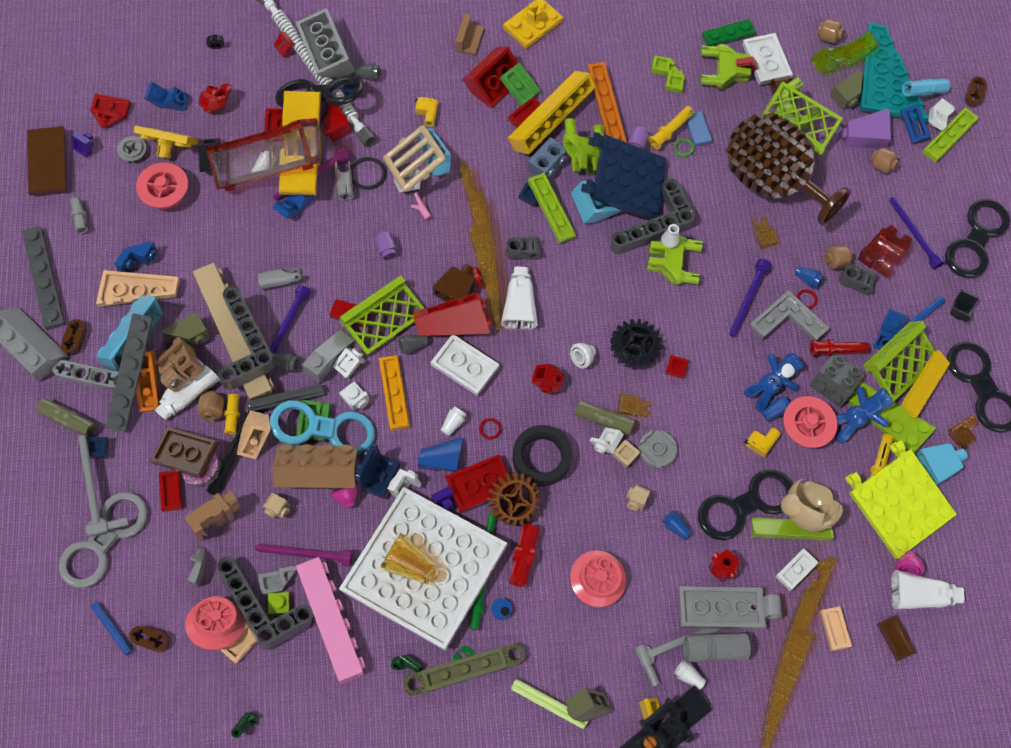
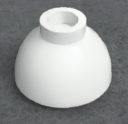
[570,343,596,369]

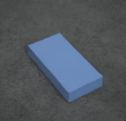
[686,111,712,147]

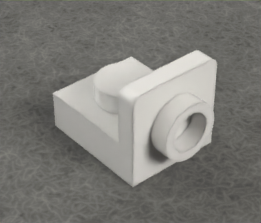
[332,348,366,378]
[339,381,369,412]

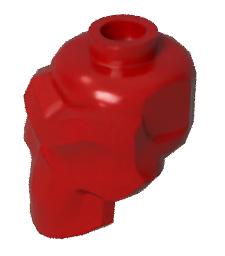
[199,83,232,114]

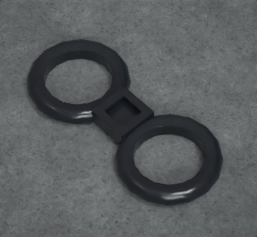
[275,76,364,108]
[945,199,1010,278]
[947,341,1011,433]
[698,469,793,541]

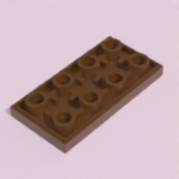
[27,126,67,196]

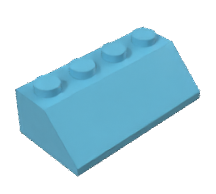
[96,296,164,372]

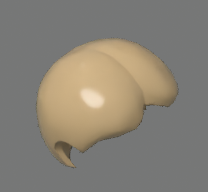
[781,479,843,532]

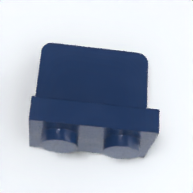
[355,443,400,499]

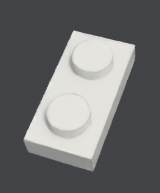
[775,548,819,591]

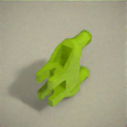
[700,44,751,89]
[563,118,605,175]
[647,235,703,285]

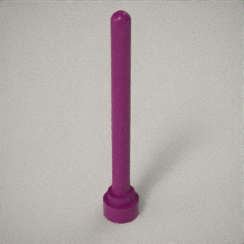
[273,147,350,200]
[255,544,353,566]

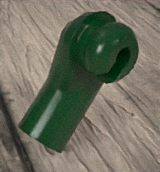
[391,654,423,673]
[231,712,258,738]

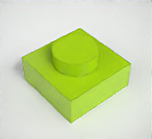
[268,592,290,615]

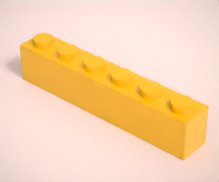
[508,71,596,155]

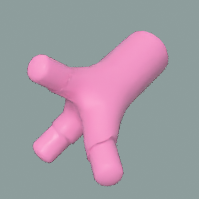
[411,192,432,220]

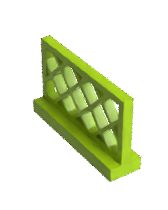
[761,81,843,156]
[339,275,424,356]
[863,321,935,402]

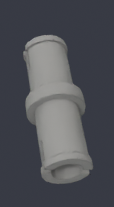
[70,197,88,234]

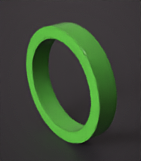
[673,138,694,157]

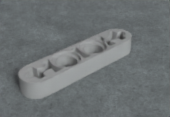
[52,360,118,391]

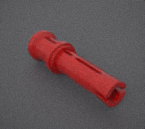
[809,339,869,356]

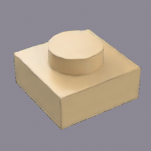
[612,440,640,468]

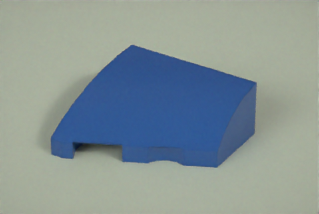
[418,438,463,472]

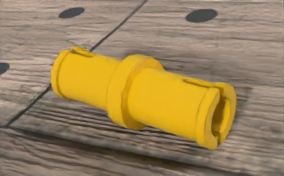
[224,394,240,435]

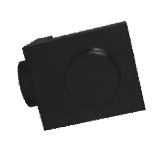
[950,289,978,322]

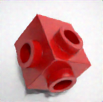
[531,364,565,394]
[708,549,741,582]

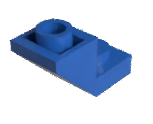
[144,82,190,111]
[273,195,315,219]
[114,241,157,272]
[873,308,907,350]

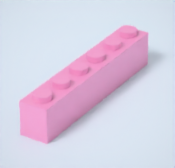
[296,557,366,685]

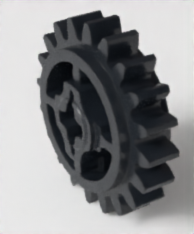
[610,319,663,370]

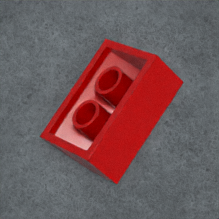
[462,46,518,108]

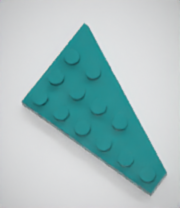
[859,22,929,122]

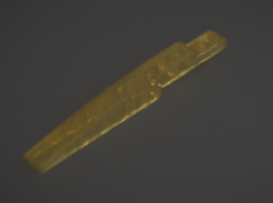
[459,161,500,332]
[759,556,836,748]

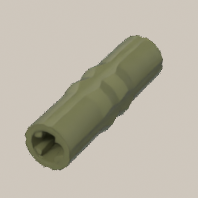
[36,398,96,437]
[575,400,635,435]

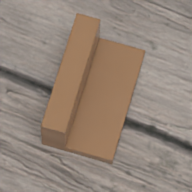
[455,14,484,56]

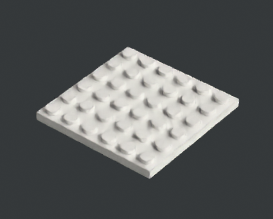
[339,487,507,651]

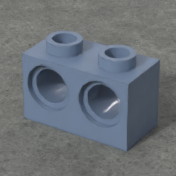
[527,137,567,178]

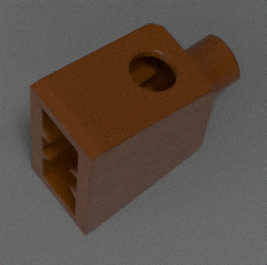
[433,264,475,302]

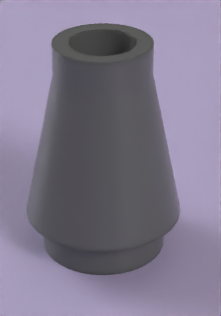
[354,63,381,81]
[398,335,428,354]
[272,353,300,373]

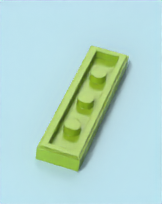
[922,107,979,163]
[527,173,576,244]

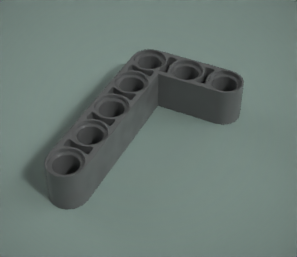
[610,178,695,254]
[218,286,275,389]
[217,557,313,650]

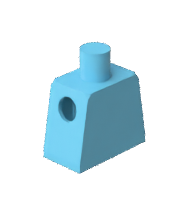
[915,443,968,486]

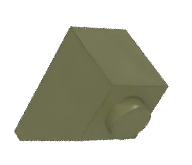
[830,70,863,110]
[162,312,210,346]
[565,688,613,722]

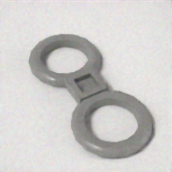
[58,492,148,588]

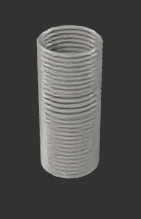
[683,633,751,662]

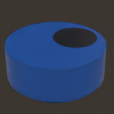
[491,598,512,620]

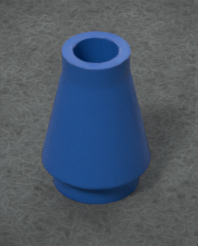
[795,266,824,289]
[762,396,790,422]
[662,510,692,540]

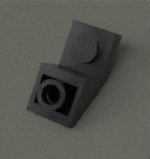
[199,138,221,174]

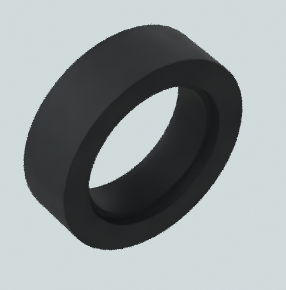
[512,425,572,486]

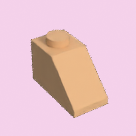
[237,410,271,459]

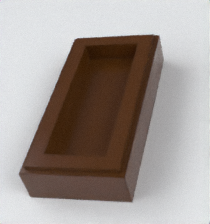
[877,615,916,662]

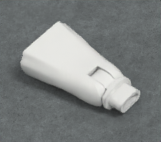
[501,267,538,330]
[155,357,220,420]
[891,570,965,609]

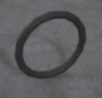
[351,157,386,190]

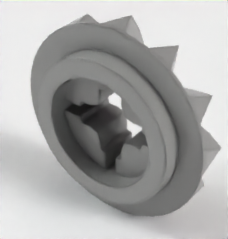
[117,136,147,163]

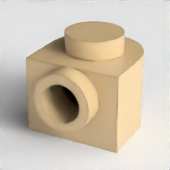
[626,485,650,511]
[263,493,290,519]

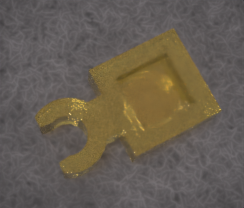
[752,216,779,249]
[617,393,652,417]

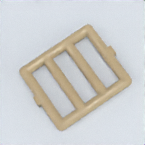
[383,125,446,192]

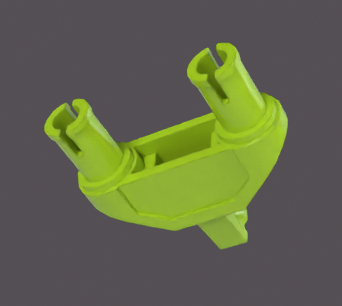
[772,77,821,129]

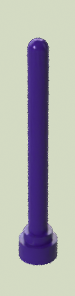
[889,197,946,270]
[729,259,772,337]
[262,285,312,363]

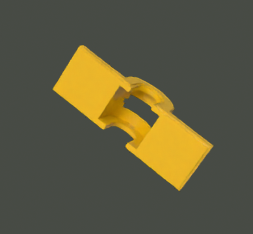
[279,91,321,195]

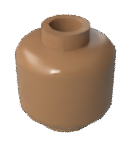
[817,19,844,44]
[870,147,899,174]
[823,245,853,269]
[197,391,225,421]

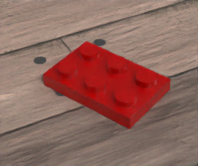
[445,454,514,514]

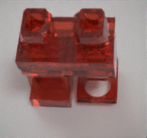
[858,225,912,279]

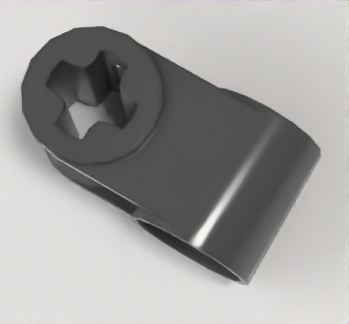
[505,236,541,260]
[838,264,877,295]

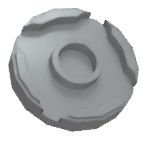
[638,430,677,469]

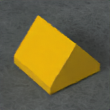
[639,698,663,720]

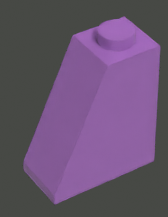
[841,109,891,149]

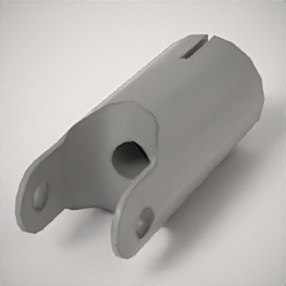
[334,161,354,201]
[257,268,301,290]

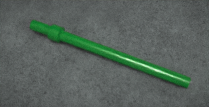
[470,510,496,630]

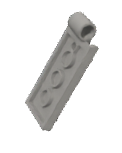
[678,586,782,630]

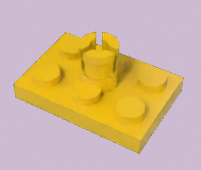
[503,0,563,49]
[134,126,199,159]

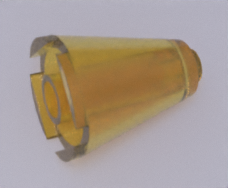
[379,532,439,584]

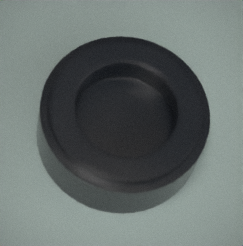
[206,34,224,49]

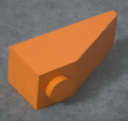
[136,350,160,412]

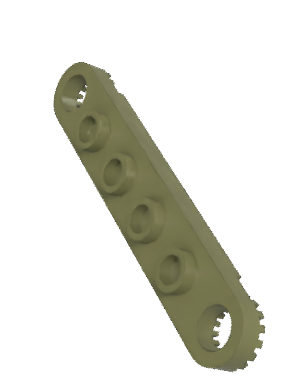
[403,643,525,696]

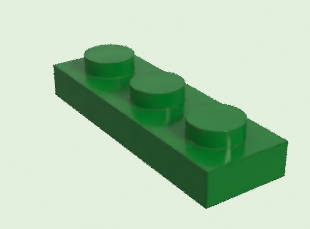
[702,19,756,46]

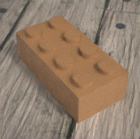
[272,444,358,488]

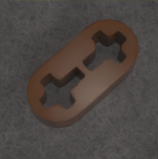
[965,76,987,108]
[61,319,87,356]
[129,626,170,653]

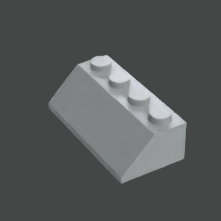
[296,8,355,78]
[0,307,69,382]

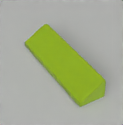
[751,517,834,541]

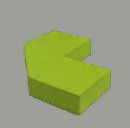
[651,55,685,94]

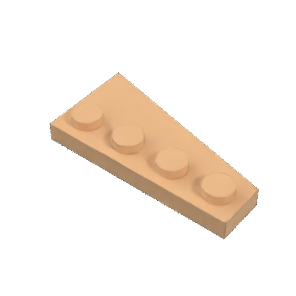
[96,270,180,307]

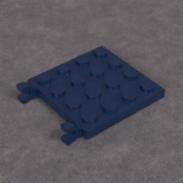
[581,132,667,220]

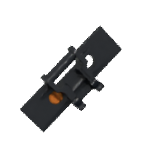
[619,685,712,748]

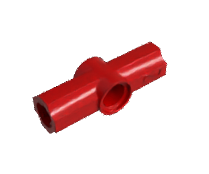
[509,524,540,587]

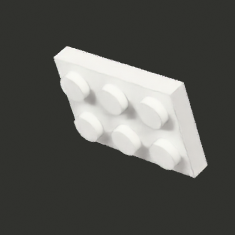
[742,33,793,86]
[430,335,499,396]

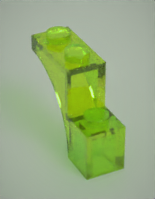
[811,31,880,75]

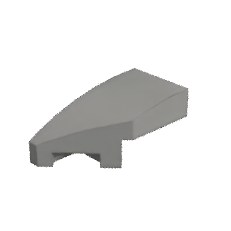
[188,547,206,588]
[257,566,297,596]

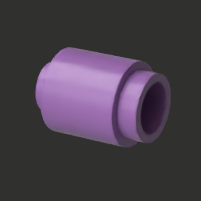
[628,126,649,149]
[374,231,397,260]

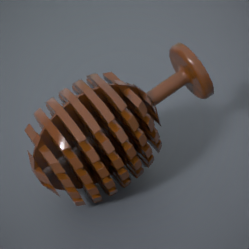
[725,113,851,226]

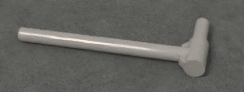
[78,435,129,537]
[635,629,723,687]

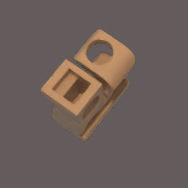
[155,337,204,392]
[184,491,241,541]

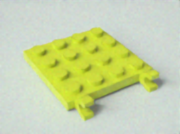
[844,440,957,559]

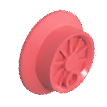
[136,162,188,209]
[783,396,837,448]
[570,550,626,607]
[185,596,245,650]

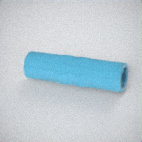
[902,78,950,96]

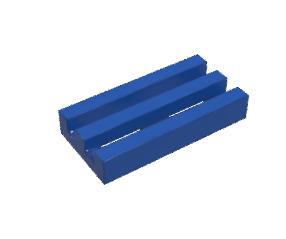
[900,104,930,144]

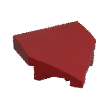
[89,93,131,129]

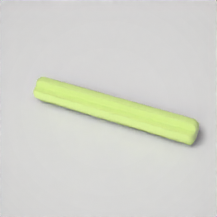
[511,679,588,729]

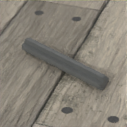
[247,384,324,412]

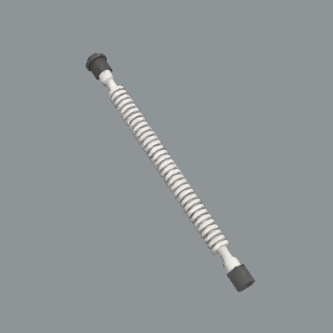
[256,0,376,147]

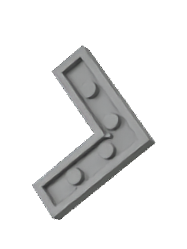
[749,290,829,341]

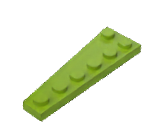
[846,381,936,453]

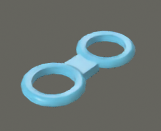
[270,400,375,455]

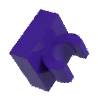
[72,132,93,157]
[431,486,454,511]

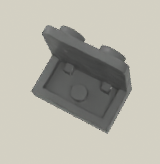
[809,353,865,408]

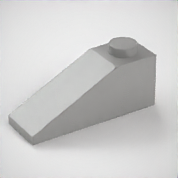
[302,330,355,384]

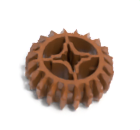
[487,472,541,527]

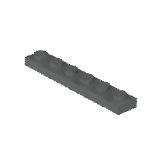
[22,226,65,331]
[105,313,154,433]

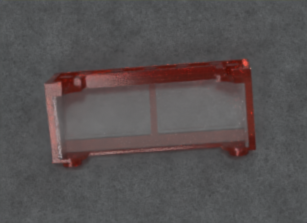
[205,118,320,192]

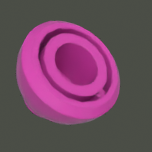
[331,484,358,508]
[895,551,925,576]

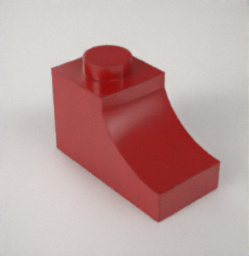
[322,102,351,142]

